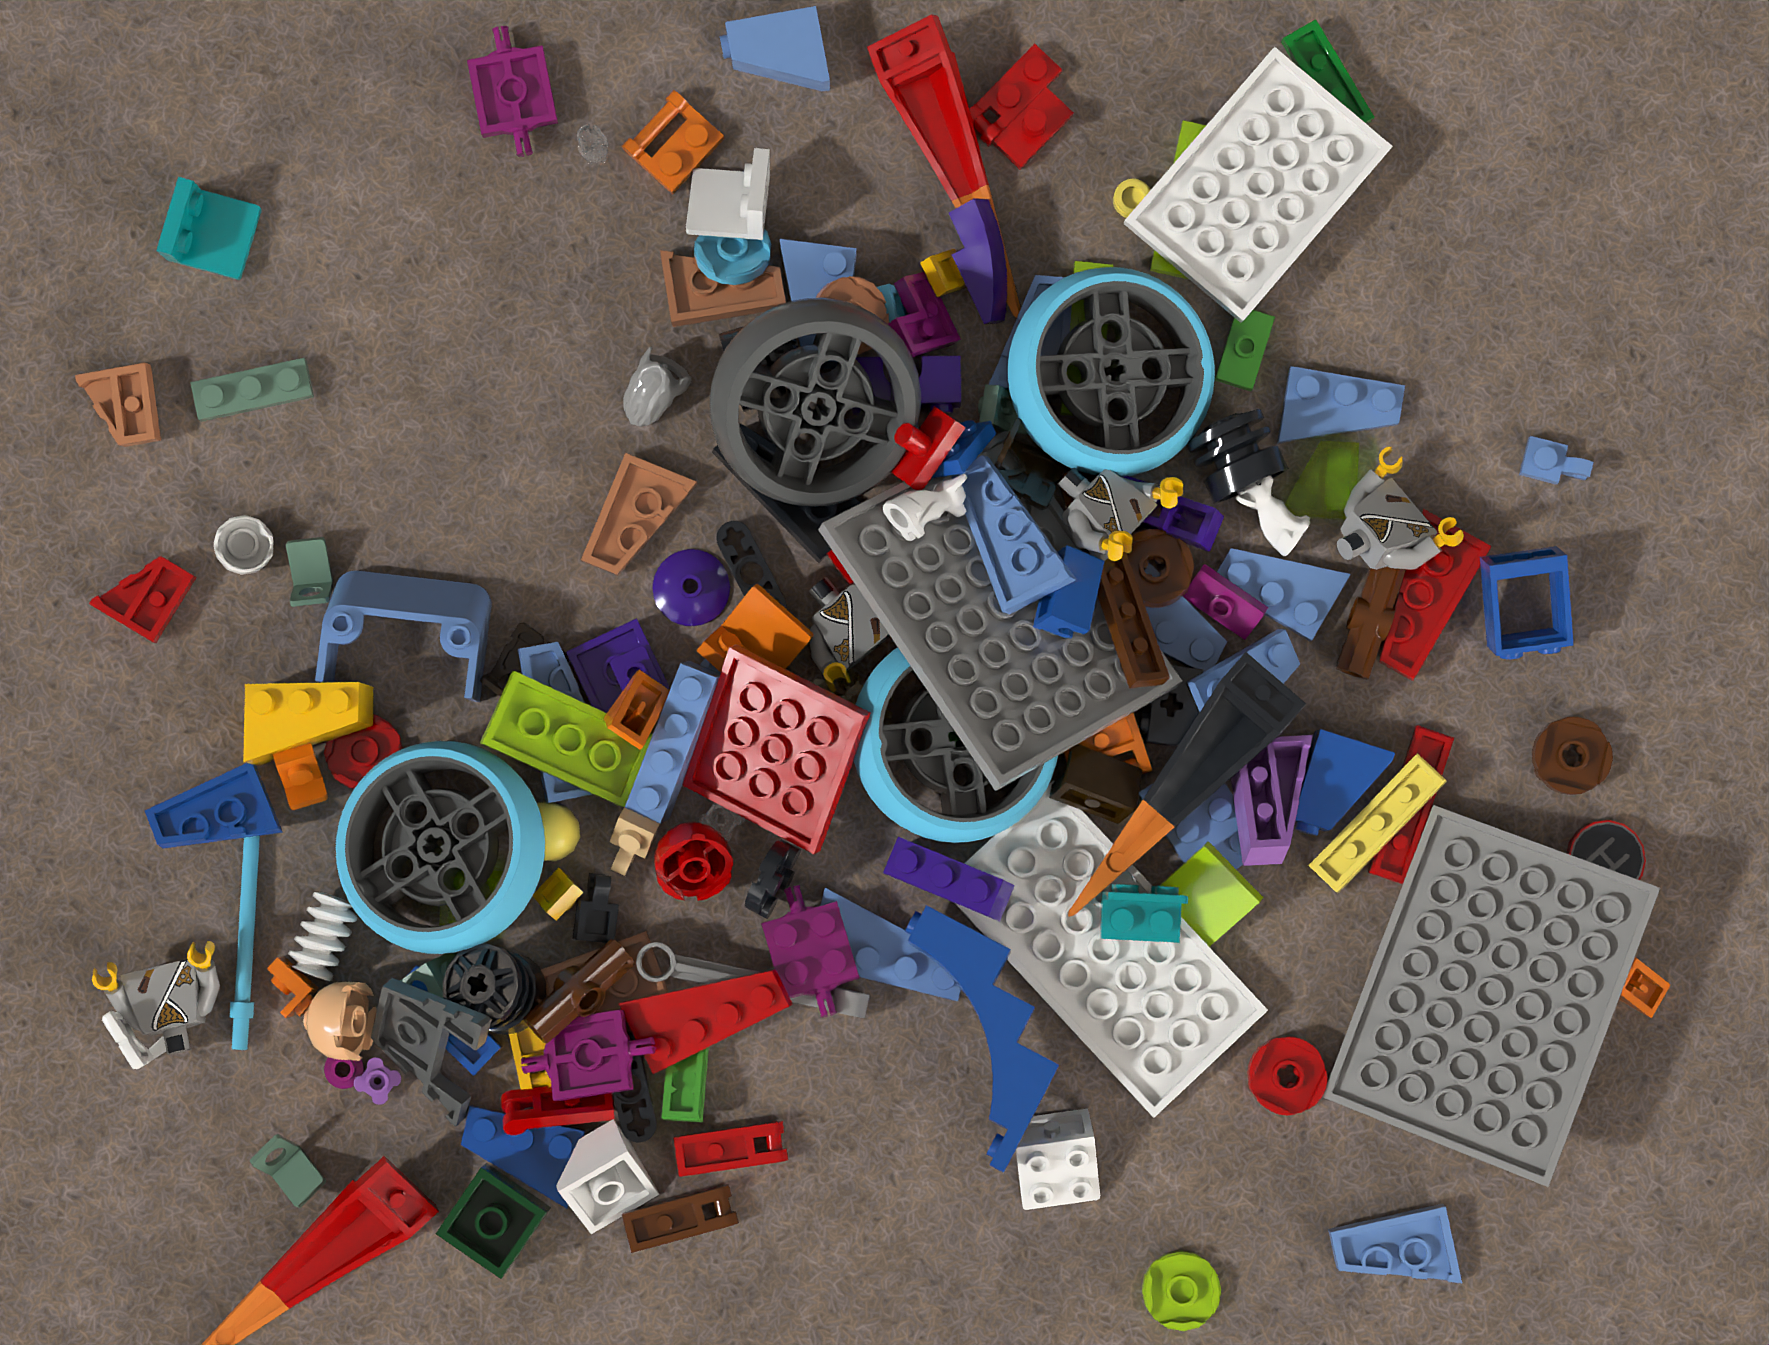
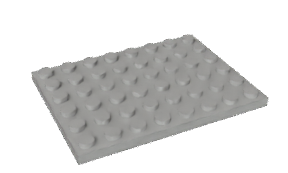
[818,431,1182,791]
[1322,805,1660,1187]

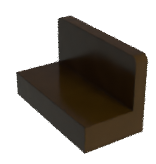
[1049,744,1142,824]

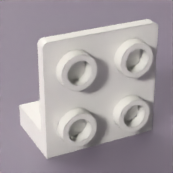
[686,148,770,240]
[1016,1108,1100,1210]

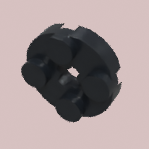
[745,839,801,919]

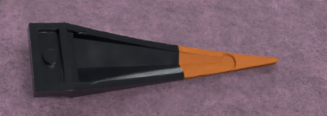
[1068,652,1306,917]

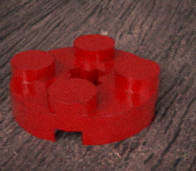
[1247,1036,1328,1116]

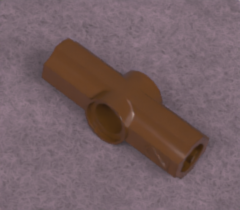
[1335,566,1406,680]
[523,939,635,1044]

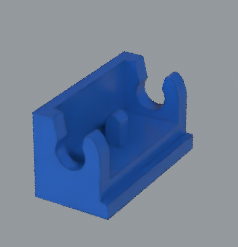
[1033,545,1104,639]

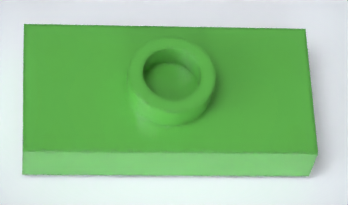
[1215,310,1275,392]
[662,1047,709,1122]

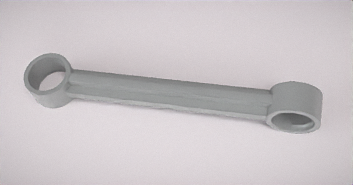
[636,942,870,1018]

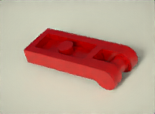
[969,43,1062,147]
[501,1086,614,1135]
[674,1120,788,1177]

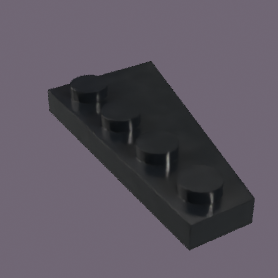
[712,424,861,563]

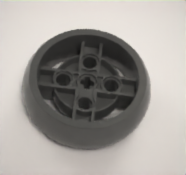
[710,297,921,506]

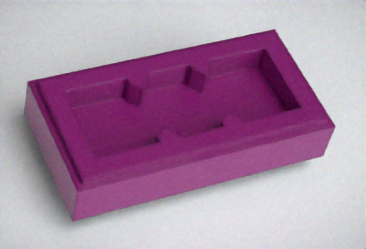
[1183,564,1268,640]

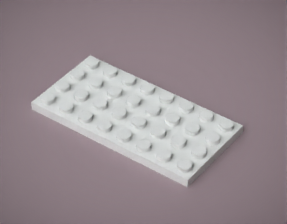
[955,780,1268,1118]

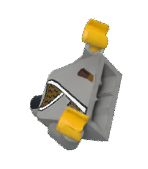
[1337,447,1464,570]
[1058,467,1183,561]
[809,577,891,692]
[92,941,220,1055]

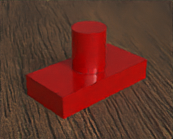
[993,87,1074,170]
[891,406,966,490]

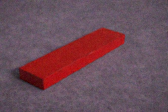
[1368,725,1454,885]

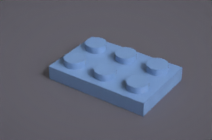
[1139,783,1243,869]

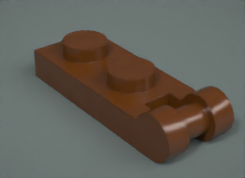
[622,1184,739,1253]

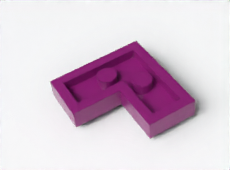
[888,272,961,357]

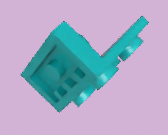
[156,177,261,280]
[1100,884,1188,943]

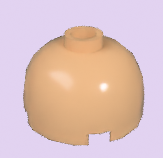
[304,982,377,1061]

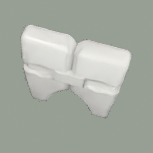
[102,1011,166,1069]

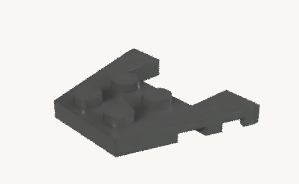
[371,978,492,1127]

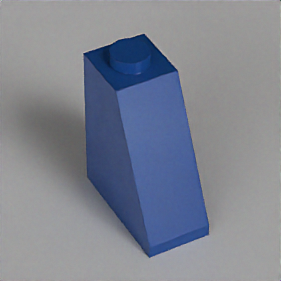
[1295,729,1395,836]

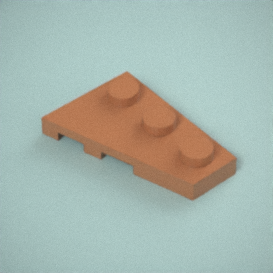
[660,250,786,327]
[581,453,698,576]

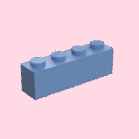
[625,661,720,824]

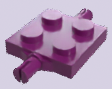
[467,26,558,157]
[761,885,859,1018]
[521,1010,655,1101]

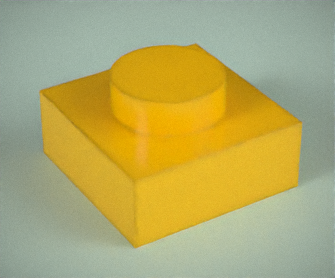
[920,248,966,297]
[533,867,583,921]

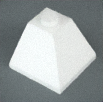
[556,1119,659,1234]

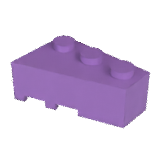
[1231,735,1313,866]

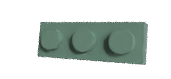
[190,358,314,422]

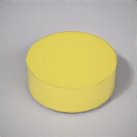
[1113,179,1150,218]

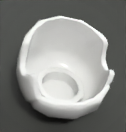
[214,515,273,575]

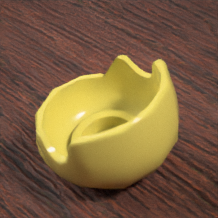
[537,802,580,861]

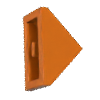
[604,669,670,750]
[1619,957,1670,1018]

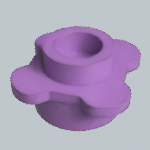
[354,1057,401,1105]

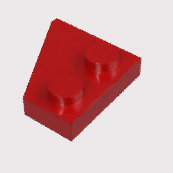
[89,556,197,643]

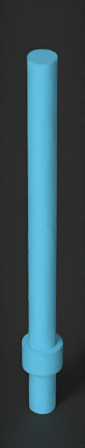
[229,836,260,1050]

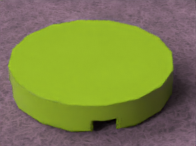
[1142,1250,1221,1331]

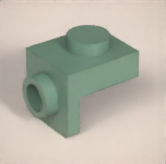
[978,384,1028,434]

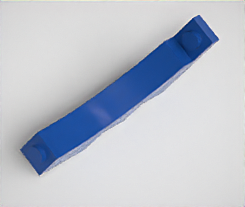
[905,905,1059,1173]

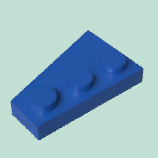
[145,763,283,849]

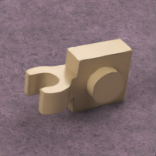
[610,807,660,876]

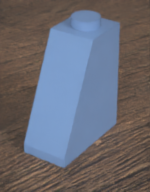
[720,6,830,91]

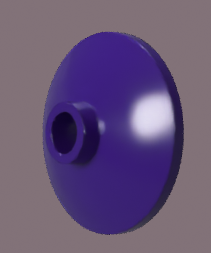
[653,549,730,626]

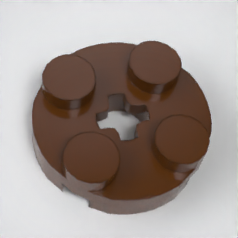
[1127,529,1194,608]
[1532,717,1613,795]

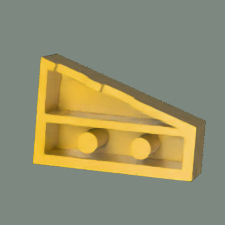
[243,682,374,766]

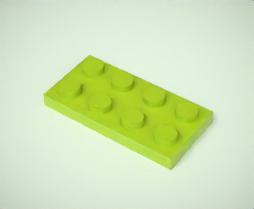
[480,671,653,808]

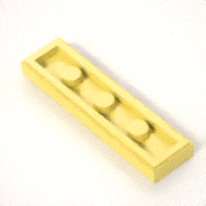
[1308,753,1447,893]

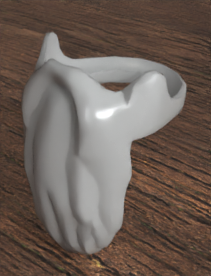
[623,347,692,427]

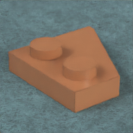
[75,363,161,447]

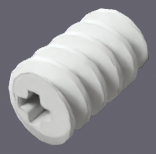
[288,892,358,981]

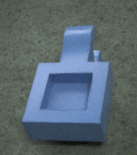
[1519,436,1594,484]

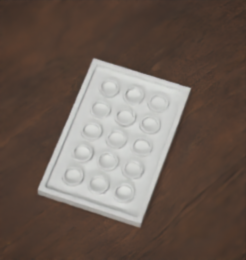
[1123,47,1393,323]

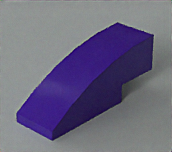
[949,198,1007,324]
[1124,476,1224,552]

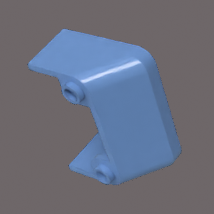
[315,571,492,702]

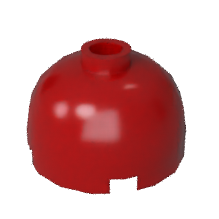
[654,821,733,901]

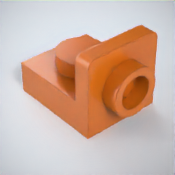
[273,743,328,810]
[267,956,318,1018]

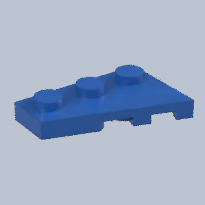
[461,1105,586,1209]

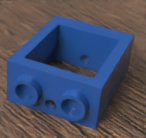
[1480,546,1574,659]

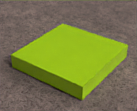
[1159,841,1263,947]

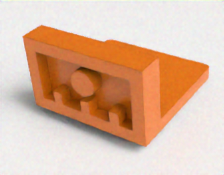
[697,584,814,672]

